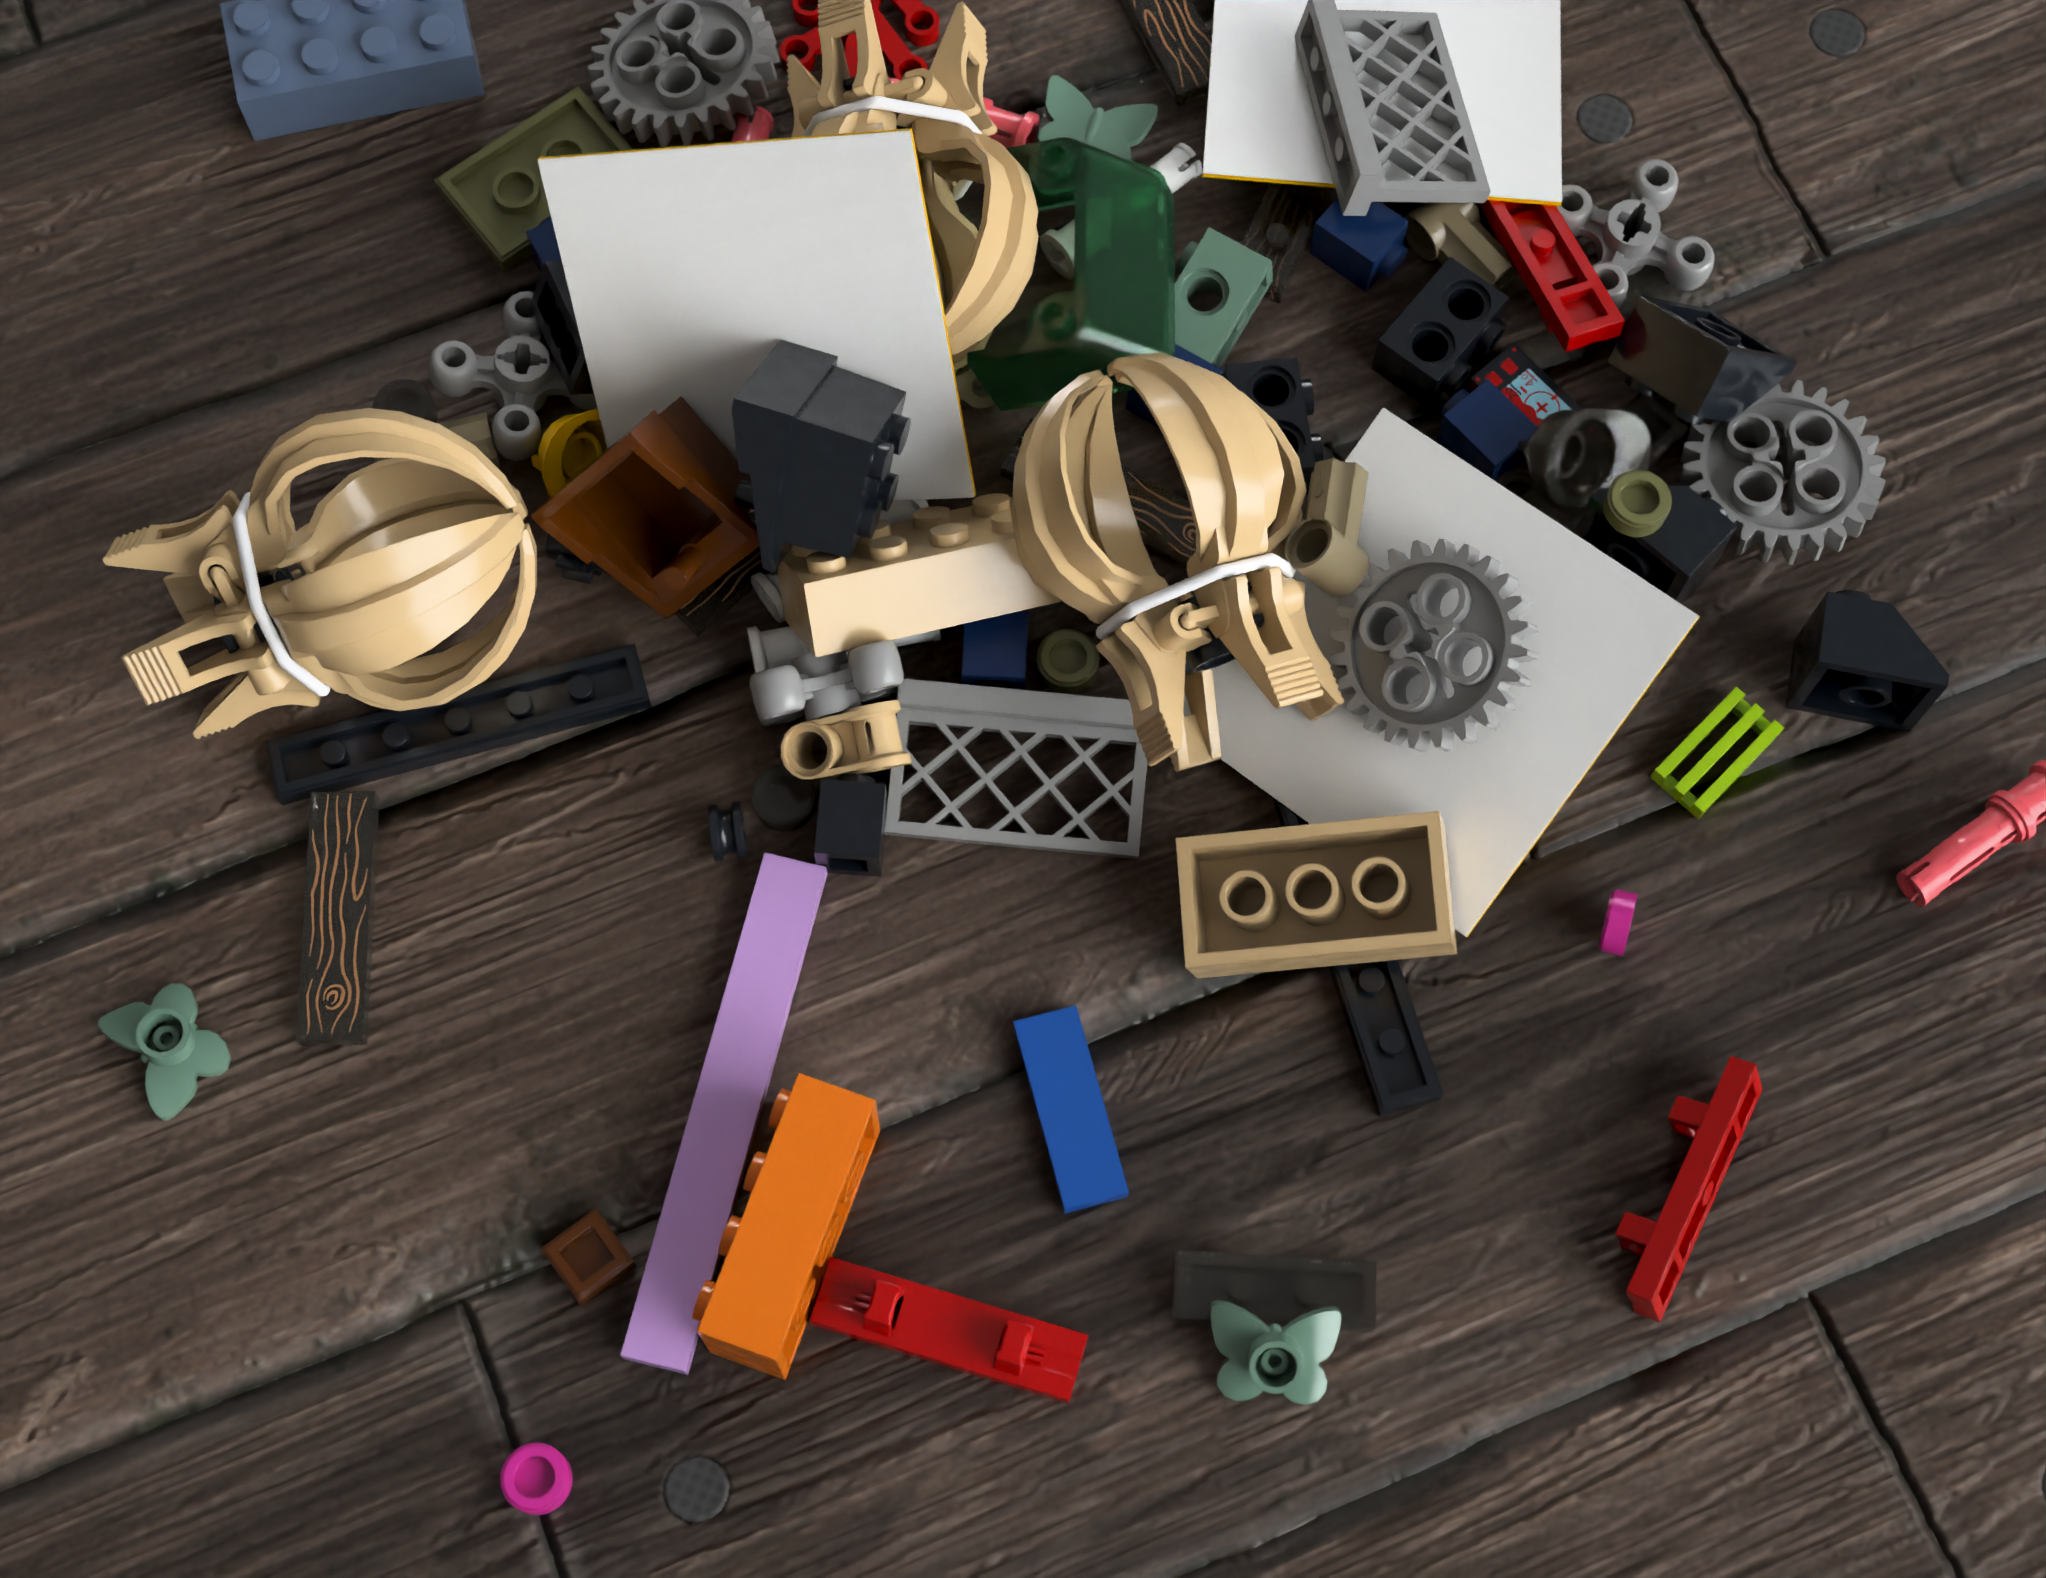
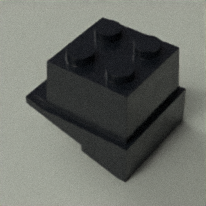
[731,339,911,572]

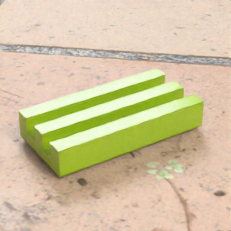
[1650,686,1784,819]

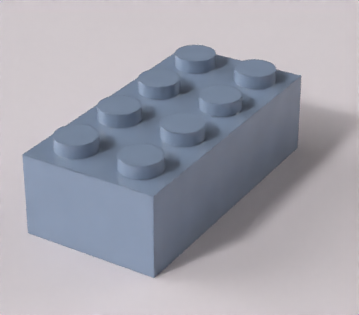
[220,0,485,141]

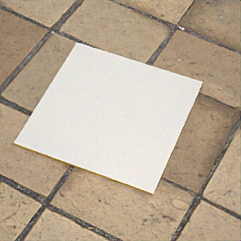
[1202,0,1562,206]
[537,128,976,501]
[1183,407,1700,937]

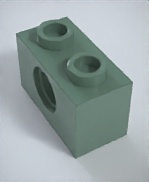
[1145,227,1273,368]

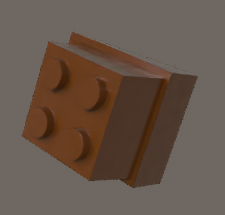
[531,396,759,619]

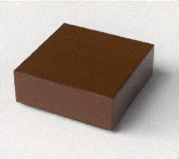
[540,1208,637,1306]

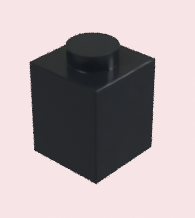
[814,773,888,877]

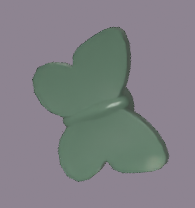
[1038,75,1158,177]
[98,983,231,1121]
[1210,1300,1342,1405]

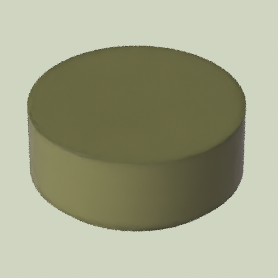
[1603,470,1672,537]
[1036,629,1099,694]

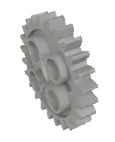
[588,0,780,147]
[1679,380,1886,565]
[1328,539,1538,752]

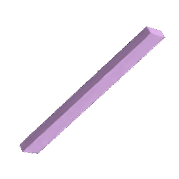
[620,852,828,1375]

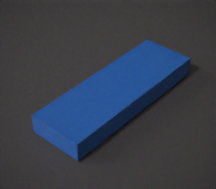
[1013,1005,1129,1214]

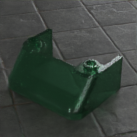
[967,137,1175,412]

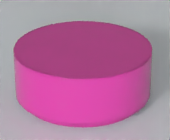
[1598,889,1638,957]
[500,1443,573,1515]

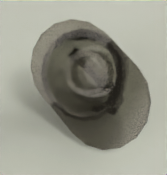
[1517,408,1652,507]

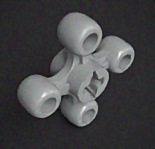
[1556,159,1715,309]
[429,291,597,461]
[749,640,904,726]

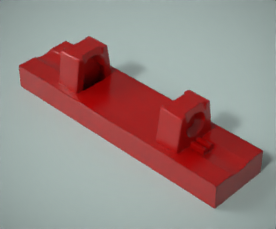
[1478,200,1625,352]
[1615,1056,1763,1323]
[809,1257,1088,1404]

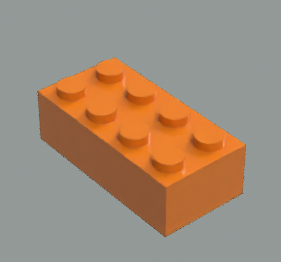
[692,1073,880,1380]

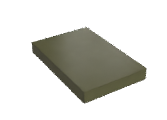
[434,86,633,272]

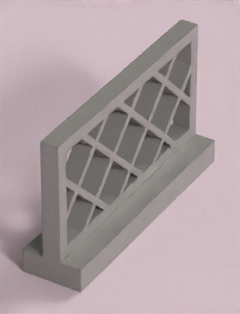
[1295,0,1491,216]
[884,679,1148,859]

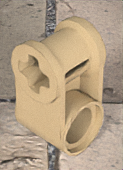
[781,700,912,779]

